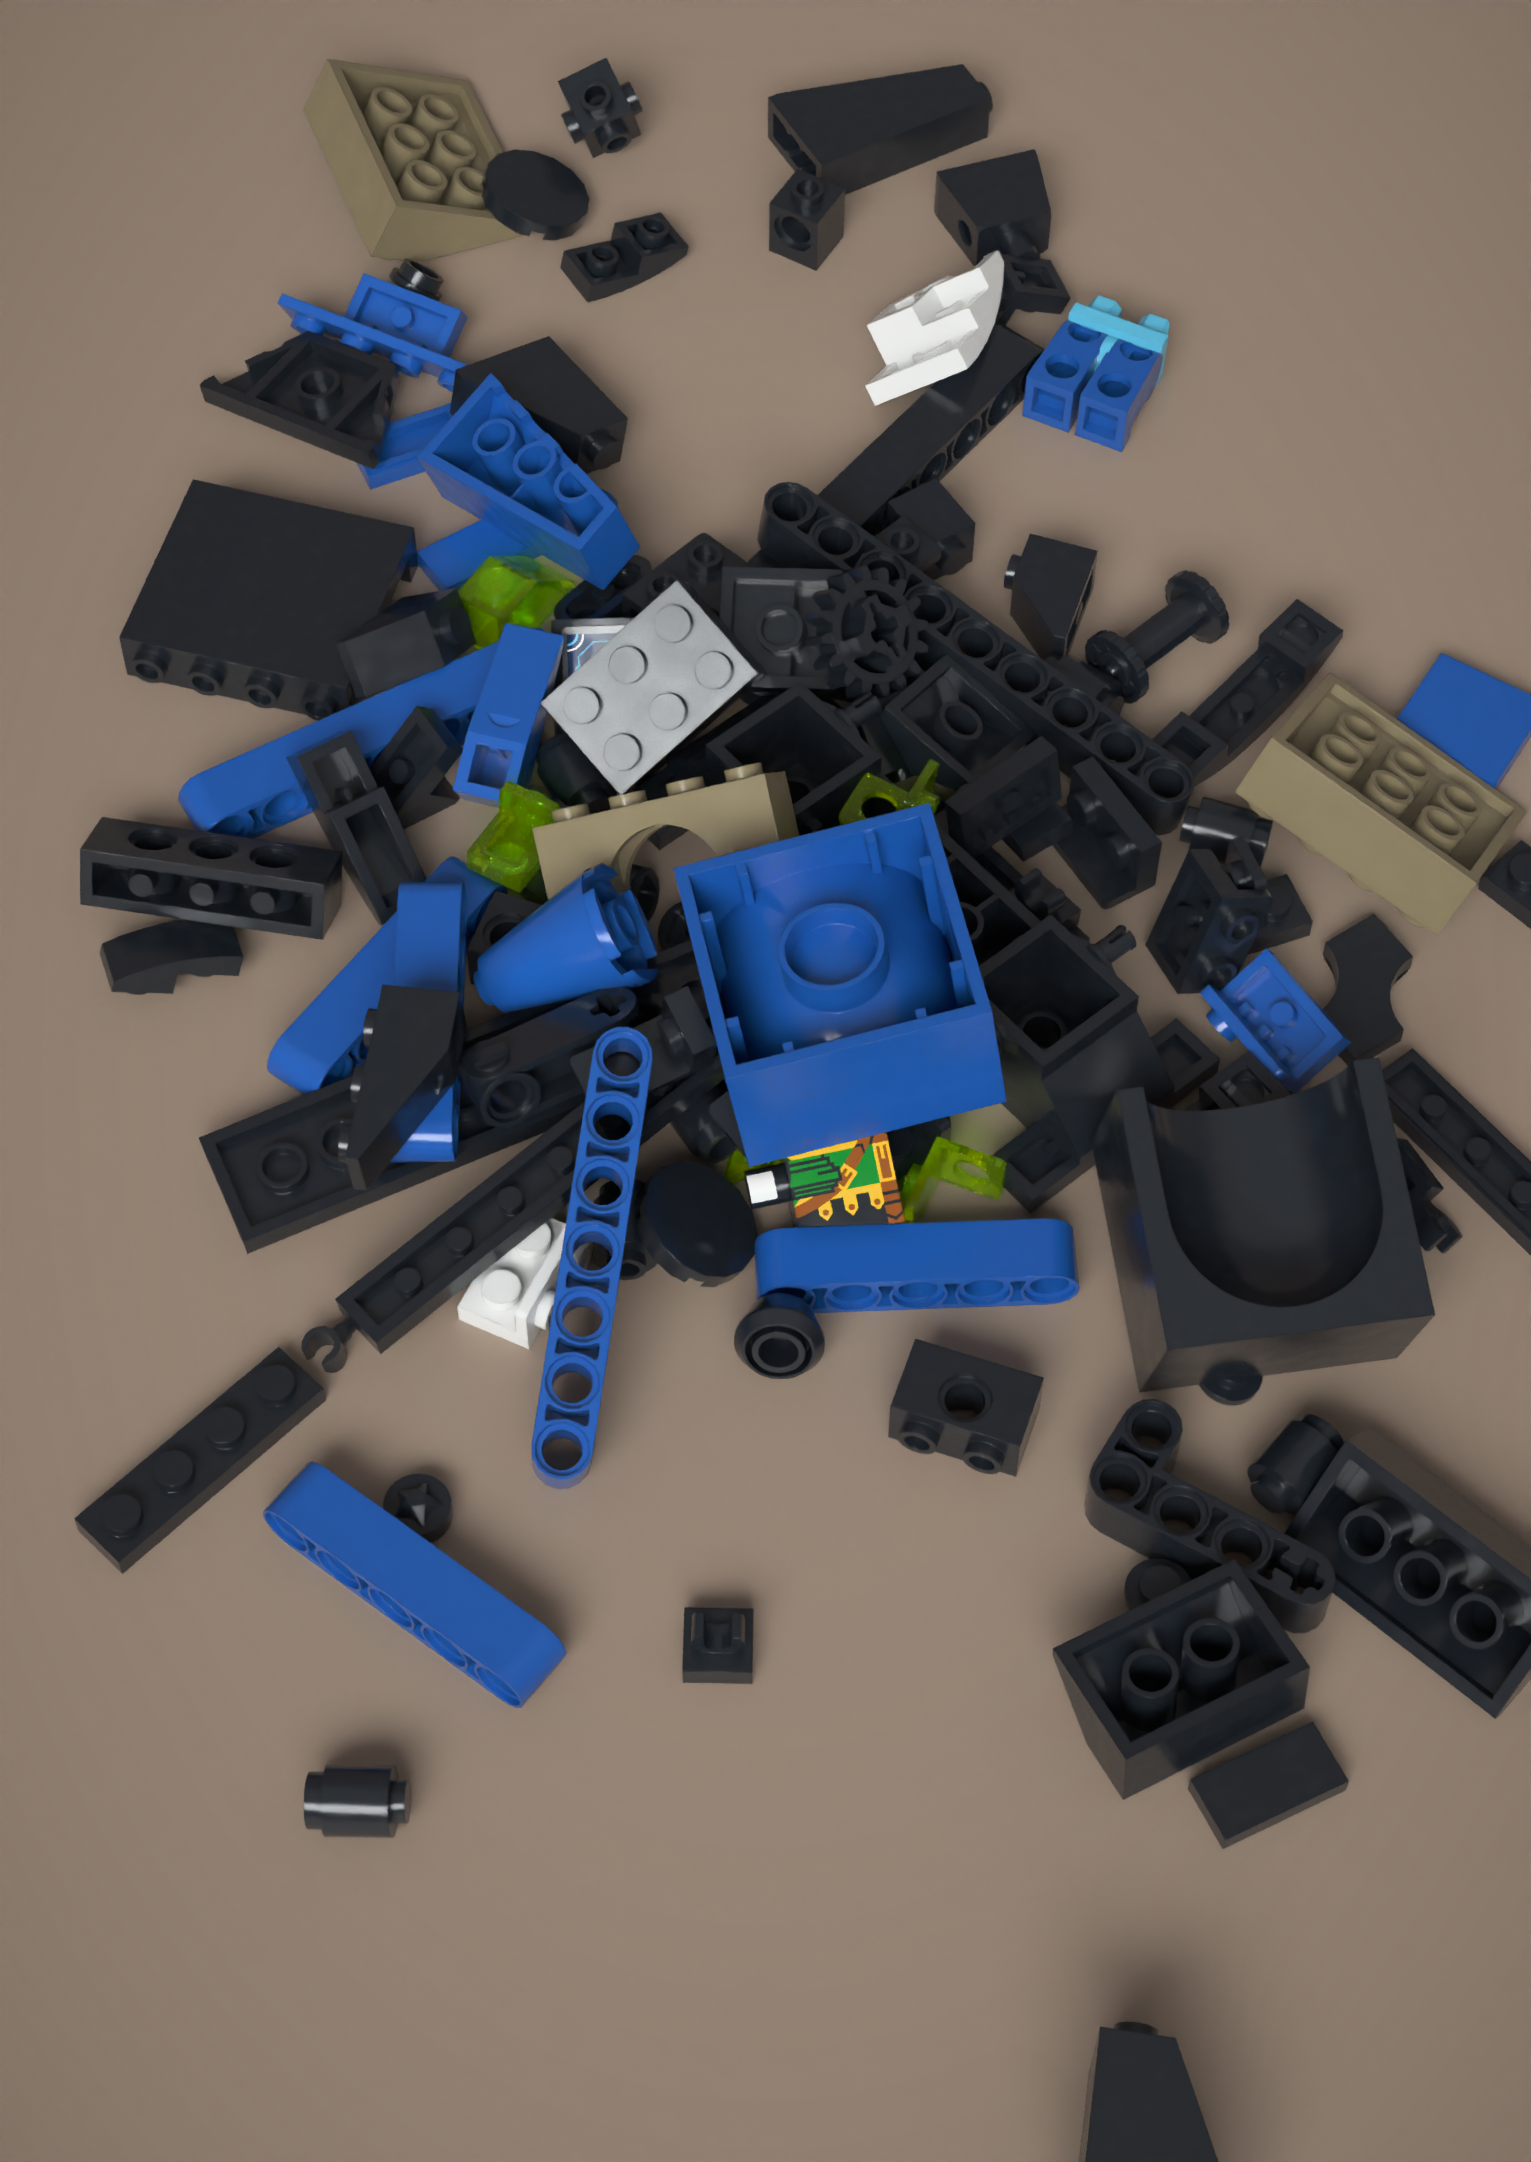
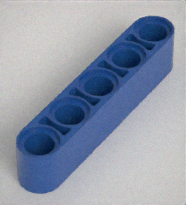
[267,856,508,1095]
[390,881,467,1163]
[754,1218,1080,1313]
[263,1461,567,1708]

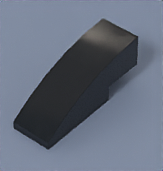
[286,731,427,925]

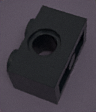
[888,1338,1044,1477]

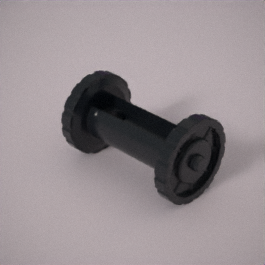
[1085,570,1230,704]

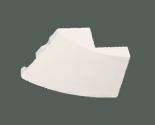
[865,250,1004,406]

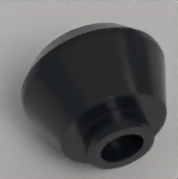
[734,1293,825,1379]

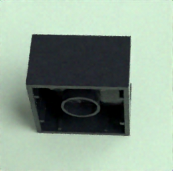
[1091,1058,1435,1393]

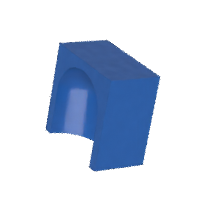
[673,803,1007,1167]

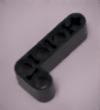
[1084,1399,1336,1633]

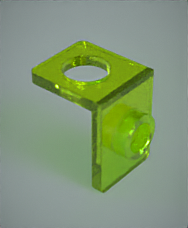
[839,759,940,825]
[901,1136,1007,1224]

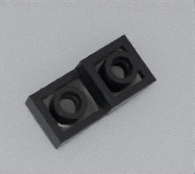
[560,212,689,303]
[100,920,243,995]

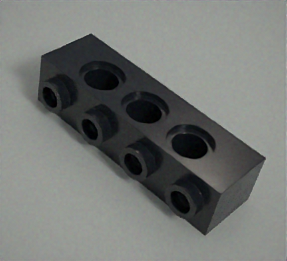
[80,817,343,940]

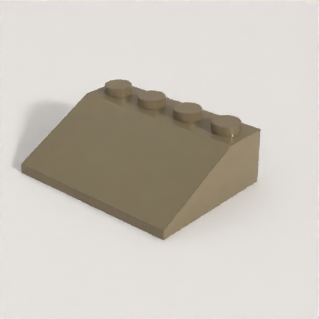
[304,59,535,262]
[1235,672,1527,936]

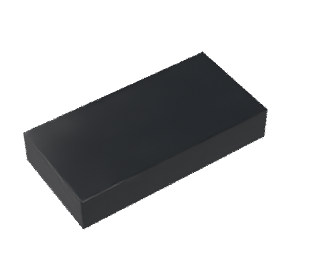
[1188,1722,1349,1849]

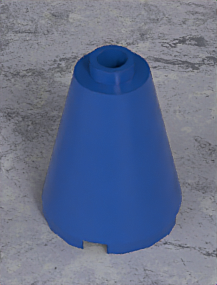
[473,863,658,1013]

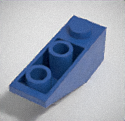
[453,623,565,813]

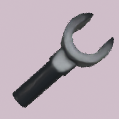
[301,1317,357,1373]

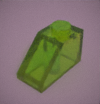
[458,556,574,650]

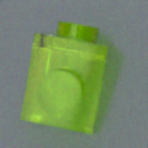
[466,781,560,893]

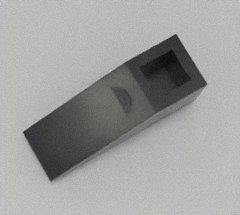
[338,984,467,1190]

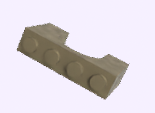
[532,763,799,900]

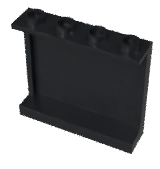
[119,479,418,721]

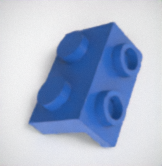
[1200,948,1351,1093]

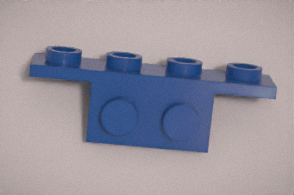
[277,273,467,393]

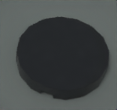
[481,149,589,241]
[635,1161,757,1287]

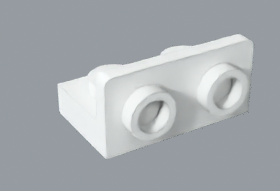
[457,1218,593,1349]

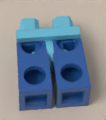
[1022,295,1170,452]

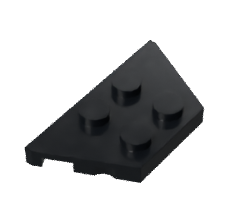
[199,331,401,469]

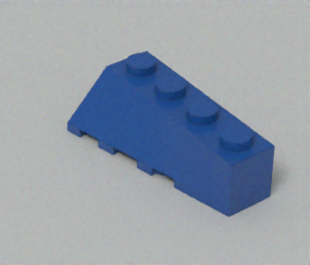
[417,373,640,590]

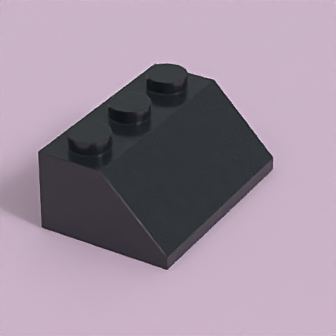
[1053,1559,1310,1800]

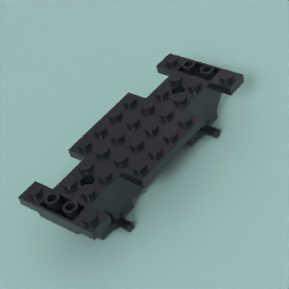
[629,682,1220,1214]

